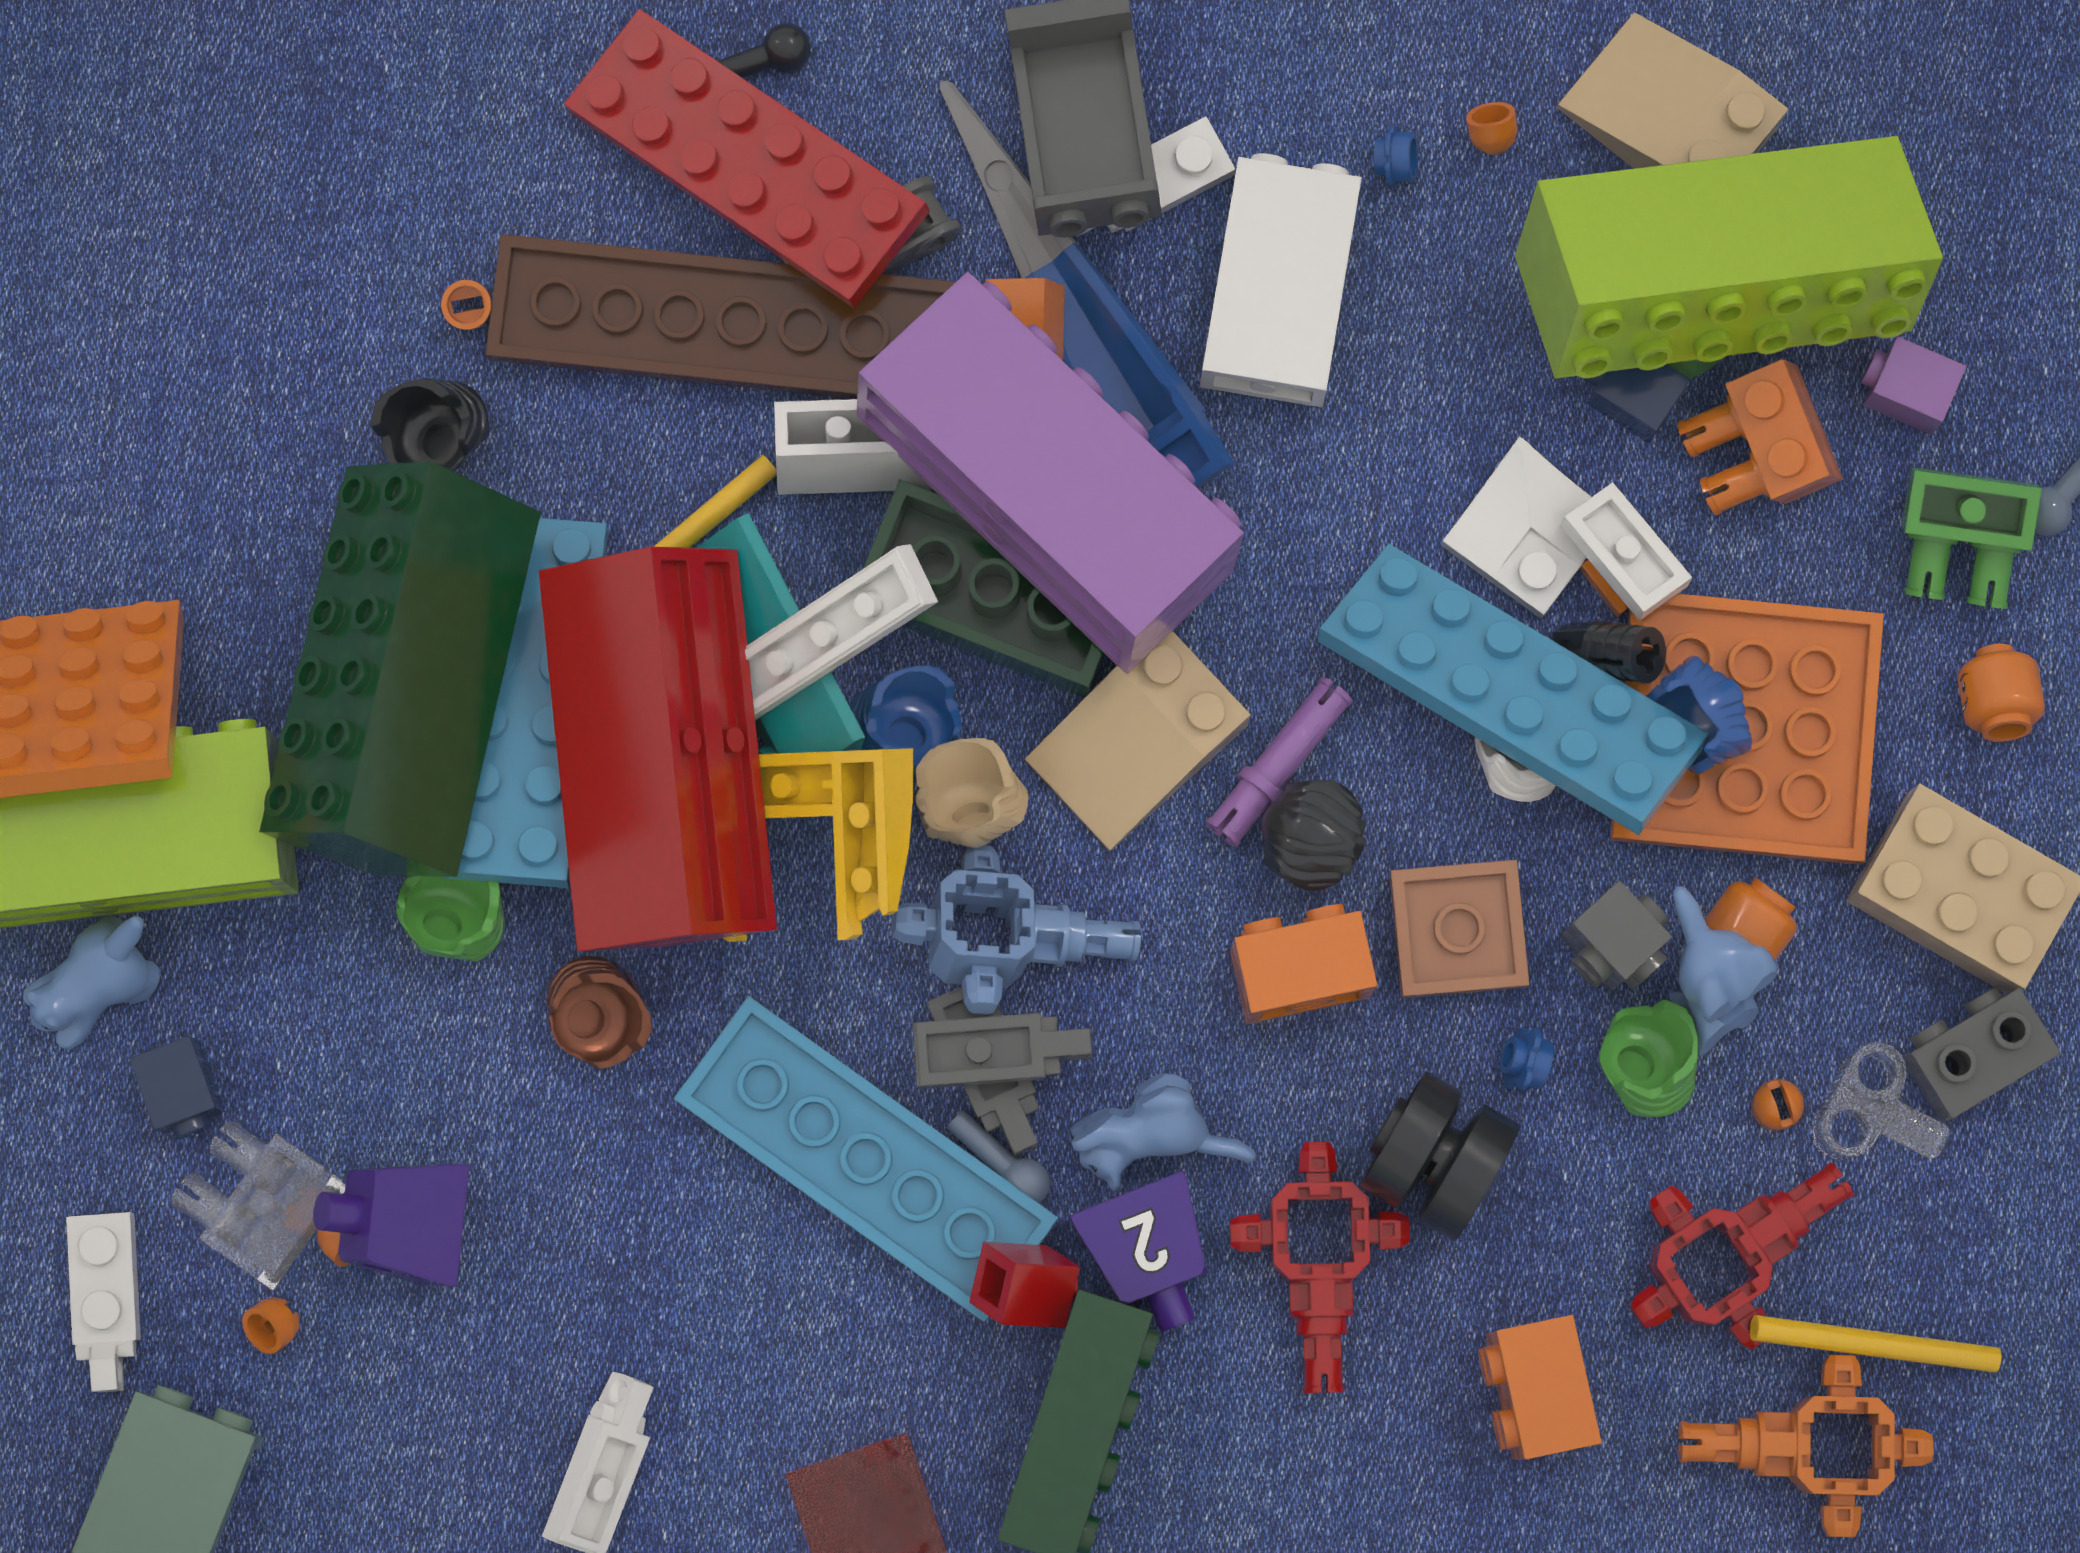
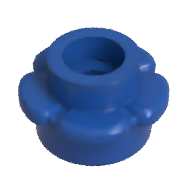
[1374,126,1418,188]

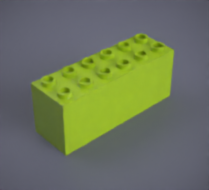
[1515,136,1943,379]
[0,719,299,929]

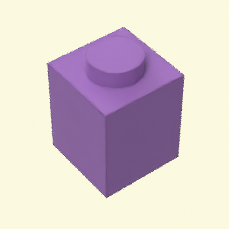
[1861,336,1967,435]

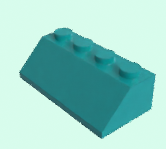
[696,513,865,754]

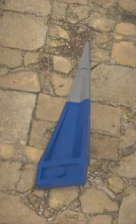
[940,81,1235,489]

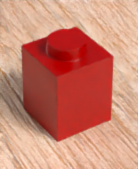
[969,1242,1080,1328]

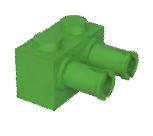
[1901,466,2042,609]

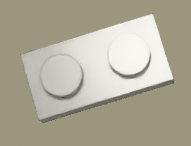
[1560,483,1692,621]

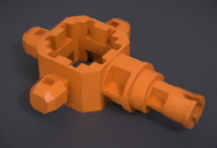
[1678,1355,1933,1537]

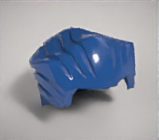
[1647,656,1752,774]
[850,665,961,767]

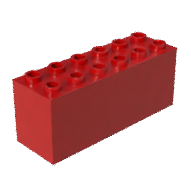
[538,546,777,952]

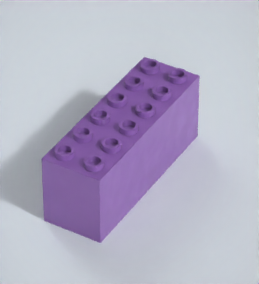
[856,271,1244,674]

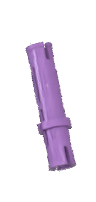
[1205,677,1353,848]

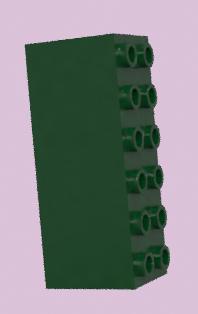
[259,461,541,877]

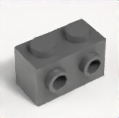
[1560,880,1672,992]
[1901,986,2061,1123]

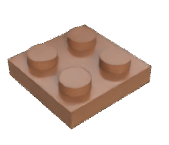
[1389,860,1529,999]

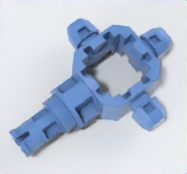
[891,845,1141,1015]

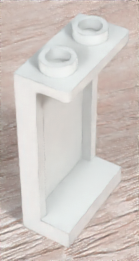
[1200,153,1362,408]

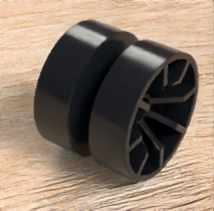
[1360,1071,1521,1242]

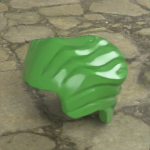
[395,876,505,962]
[1599,1000,1698,1118]

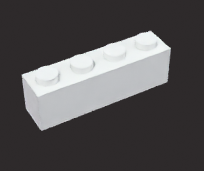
[774,399,933,495]

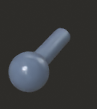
[2035,457,2080,536]
[946,1110,1050,1204]

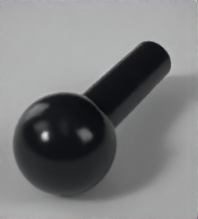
[718,23,811,78]

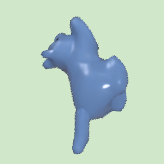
[1669,886,1777,1057]
[23,916,160,1050]
[1070,1073,1256,1192]

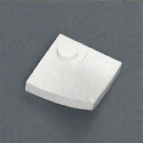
[1441,436,1591,619]

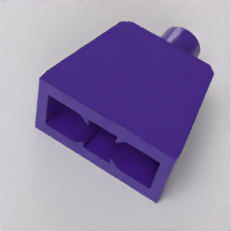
[313,1164,470,1287]

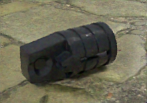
[1552,621,1666,684]

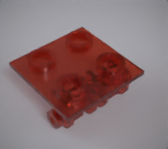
[786,1433,947,1553]

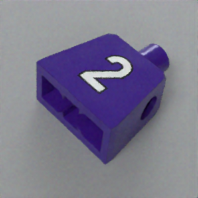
[1070,1170,1206,1333]

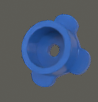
[1500,1028,1554,1090]

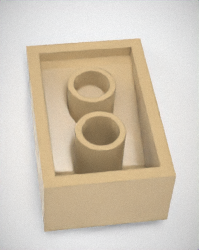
[1557,12,1788,169]
[1025,631,1251,852]

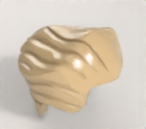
[916,738,1029,848]

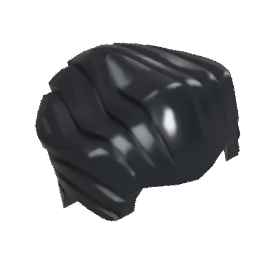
[371,378,490,472]
[1261,780,1366,891]

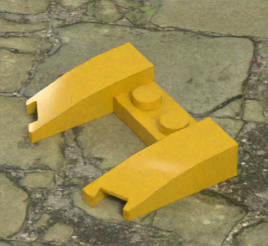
[723,748,913,942]

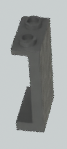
[1004,0,1162,237]

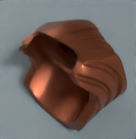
[546,956,652,1069]

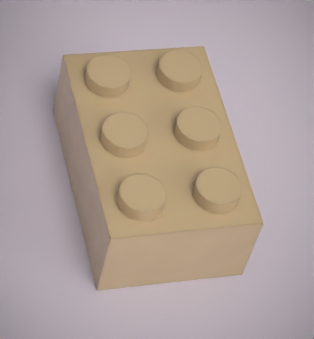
[1846,783,2080,994]

